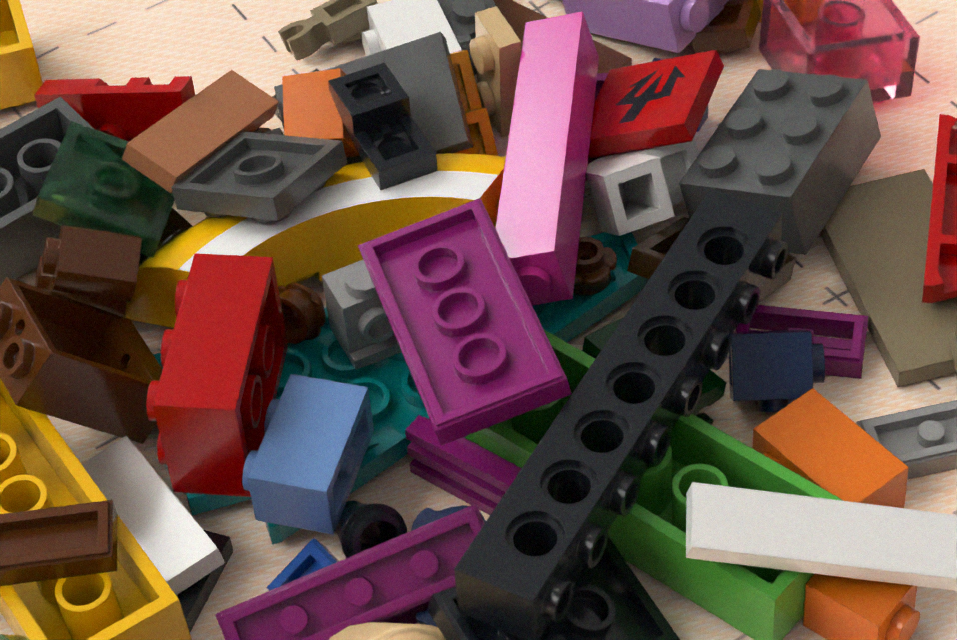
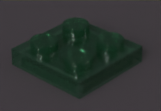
[32,121,175,258]

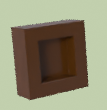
[691,0,761,53]

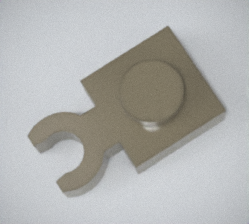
[278,0,378,61]

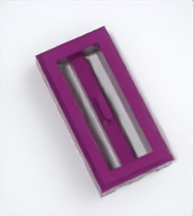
[736,305,868,379]
[405,415,522,515]

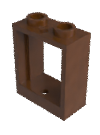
[0,277,162,444]

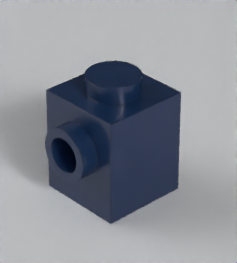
[728,329,825,412]

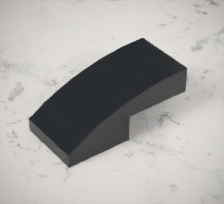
[328,62,438,190]

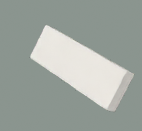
[82,435,225,595]

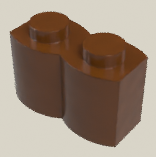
[35,225,142,317]

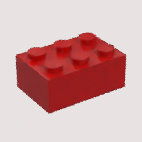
[146,253,288,497]

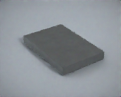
[274,32,473,165]

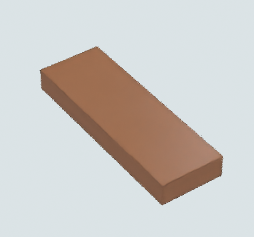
[122,69,279,193]

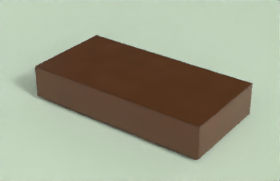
[0,500,117,586]

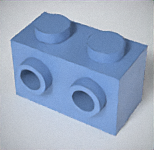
[242,374,374,535]

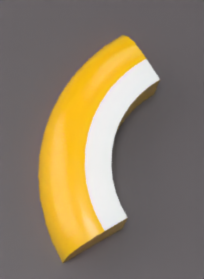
[125,153,506,328]

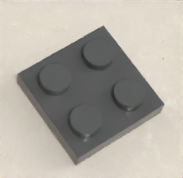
[171,132,347,223]

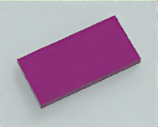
[358,198,572,446]

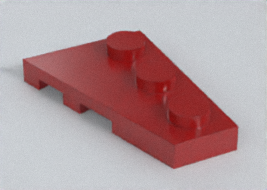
[34,76,195,156]

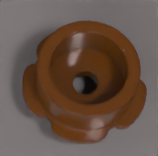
[573,237,617,295]
[278,282,326,344]

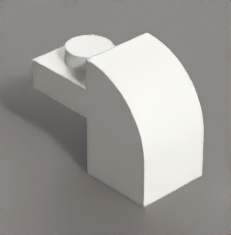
[586,136,699,236]

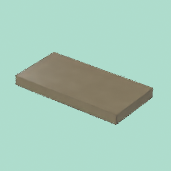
[820,169,957,387]

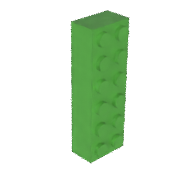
[464,329,844,640]

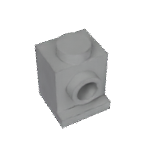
[322,260,401,370]

